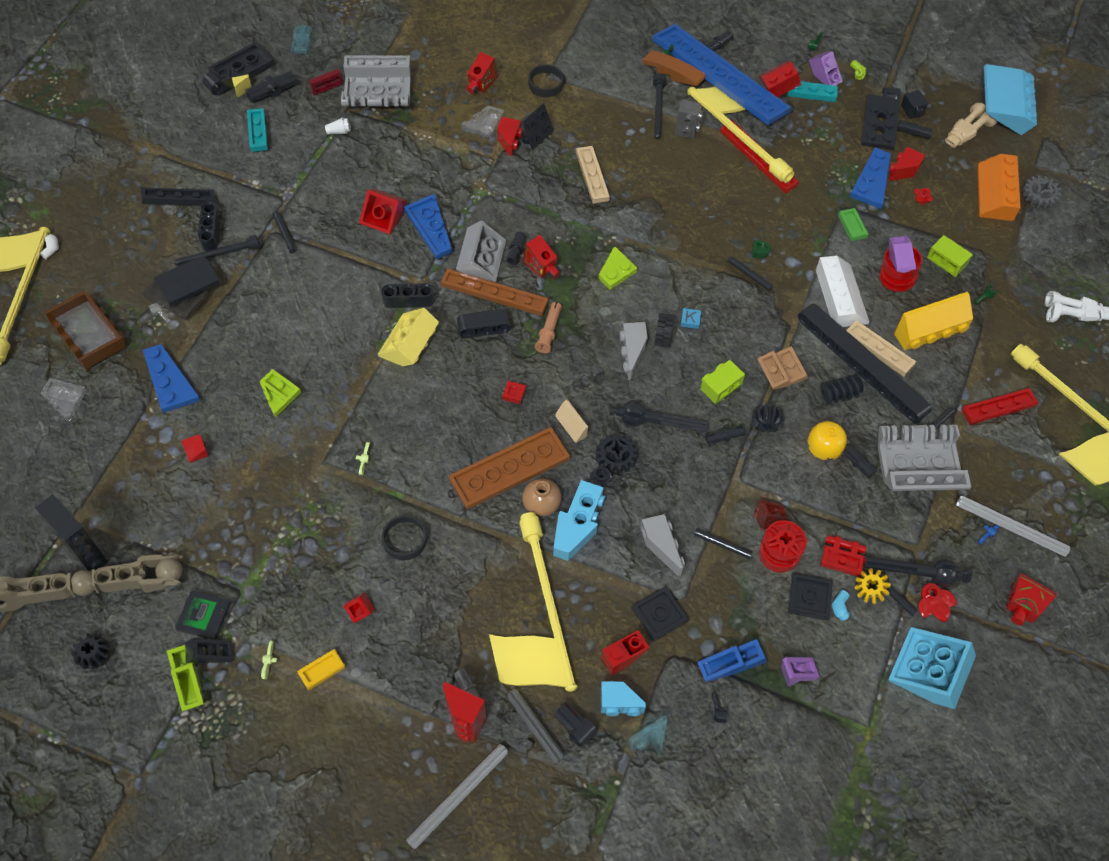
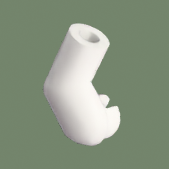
[40,234,59,260]

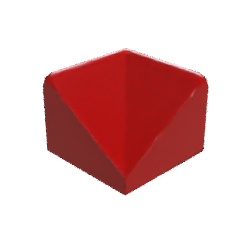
[181,434,208,463]
[343,592,375,623]

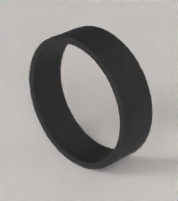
[528,64,564,97]
[382,515,427,560]

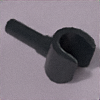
[712,693,728,723]

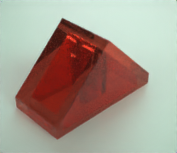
[754,500,790,531]

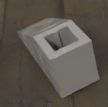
[619,322,647,380]
[640,514,685,576]

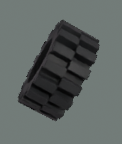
[654,313,674,348]

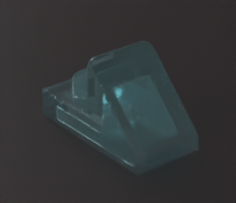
[627,716,667,754]

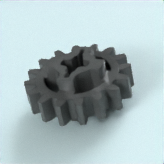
[1022,175,1062,209]

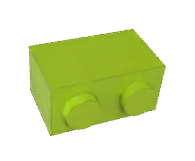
[927,235,973,277]
[700,360,745,404]

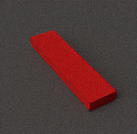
[961,388,1039,425]

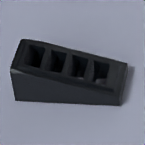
[185,638,233,663]

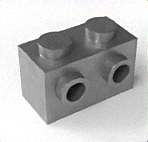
[675,99,703,139]

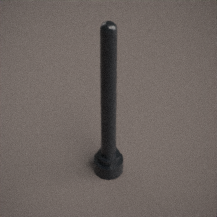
[653,74,666,139]
[174,235,260,266]

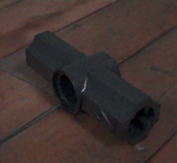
[245,71,296,103]

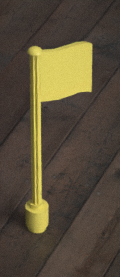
[687,87,794,183]
[0,227,50,365]
[1011,344,1109,486]
[489,512,577,692]

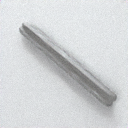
[956,495,1070,556]
[407,744,508,849]

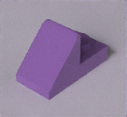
[781,657,820,687]

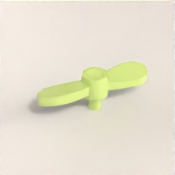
[356,442,370,475]
[261,640,277,679]

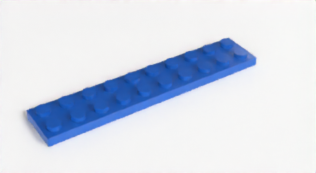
[652,24,791,125]

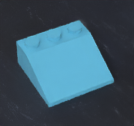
[889,627,976,709]

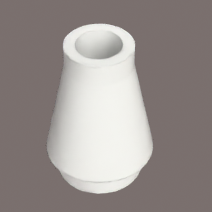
[325,117,351,135]

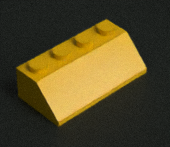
[894,292,973,350]

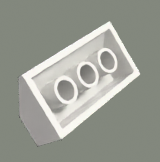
[816,256,869,327]

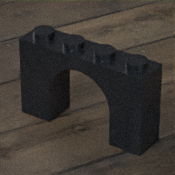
[35,494,107,572]

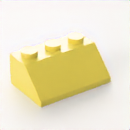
[377,308,439,366]

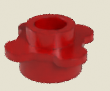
[914,188,933,204]

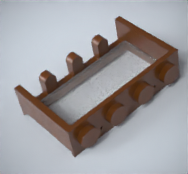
[45,290,126,372]

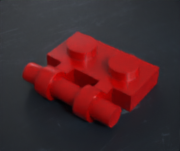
[820,535,866,577]

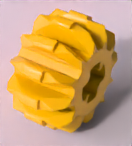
[855,569,891,604]

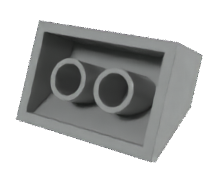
[456,220,506,282]

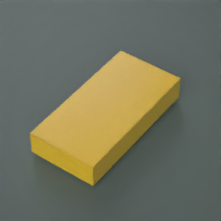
[297,649,346,691]

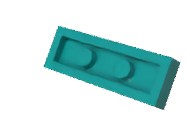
[788,81,838,102]
[247,108,268,152]

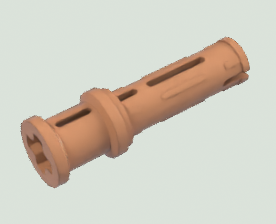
[535,302,562,353]

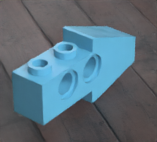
[553,480,605,561]

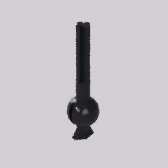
[609,401,708,432]
[863,556,973,587]

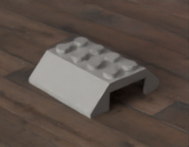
[341,55,411,106]
[878,424,971,491]

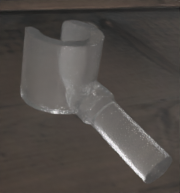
[149,303,171,324]

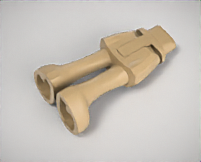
[945,103,997,148]

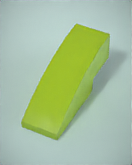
[167,645,204,712]

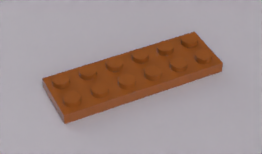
[448,427,570,510]

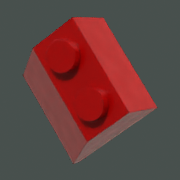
[759,60,801,97]
[359,189,406,234]

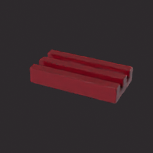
[309,69,343,96]

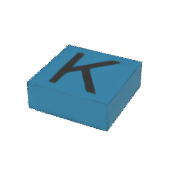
[681,308,701,329]

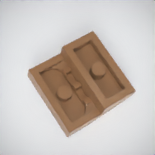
[757,346,808,389]

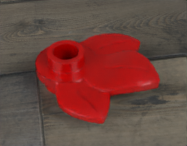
[918,583,957,622]

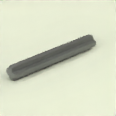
[507,689,564,764]

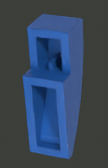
[698,639,767,682]

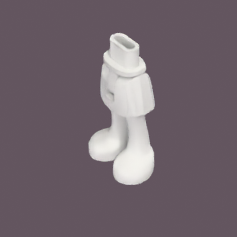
[1045,291,1109,322]

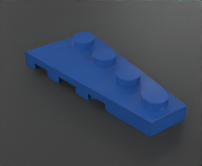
[850,147,891,209]
[404,194,452,259]
[143,344,200,413]

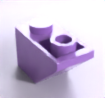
[809,51,843,86]
[889,236,916,273]

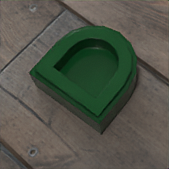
[752,240,771,258]

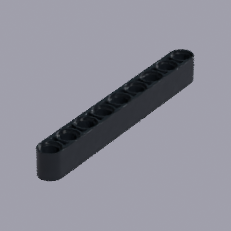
[798,303,932,423]

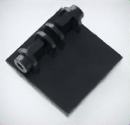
[522,103,554,150]

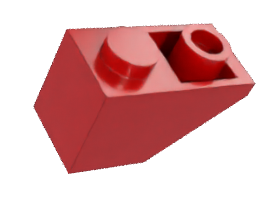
[497,117,523,156]
[889,147,925,181]
[601,630,650,675]

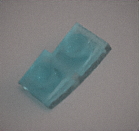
[291,25,312,54]

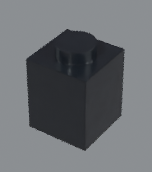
[901,90,928,119]

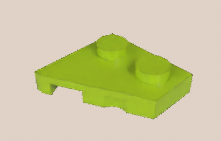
[599,247,637,290]
[259,369,301,417]

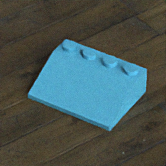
[984,64,1037,135]

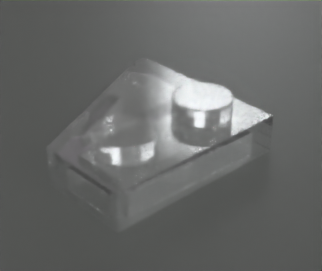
[462,106,504,137]
[41,378,86,421]

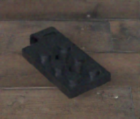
[202,42,274,95]
[861,86,901,150]

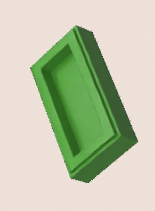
[838,208,868,241]

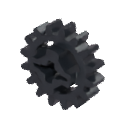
[596,433,638,474]

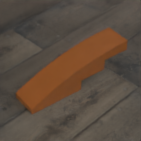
[642,51,706,86]

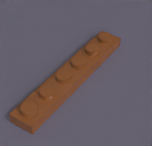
[441,269,548,316]

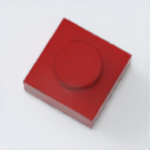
[502,381,526,404]

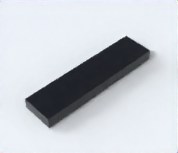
[141,187,215,206]

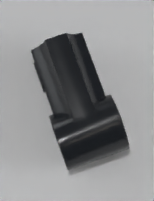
[554,702,597,747]

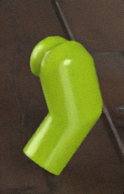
[850,60,866,80]

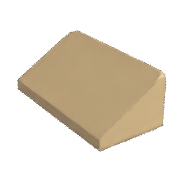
[555,399,588,442]

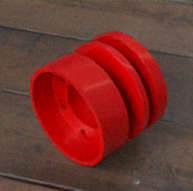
[879,246,922,292]
[758,520,807,573]

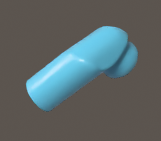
[832,590,850,621]

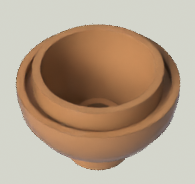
[522,478,562,516]

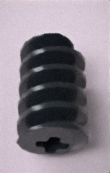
[820,374,864,405]

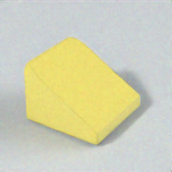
[232,75,251,97]

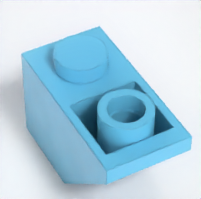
[601,682,646,716]

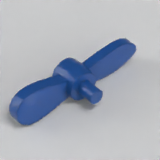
[978,525,1000,545]

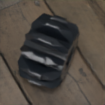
[752,404,785,433]
[71,633,110,670]

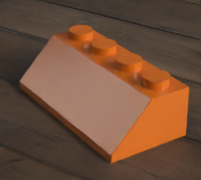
[977,154,1020,221]

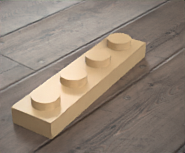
[576,146,610,204]
[846,320,916,377]

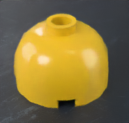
[807,421,847,460]

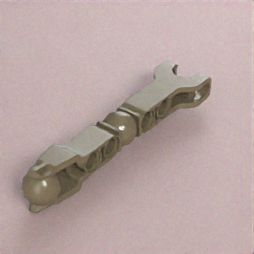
[0,554,182,612]

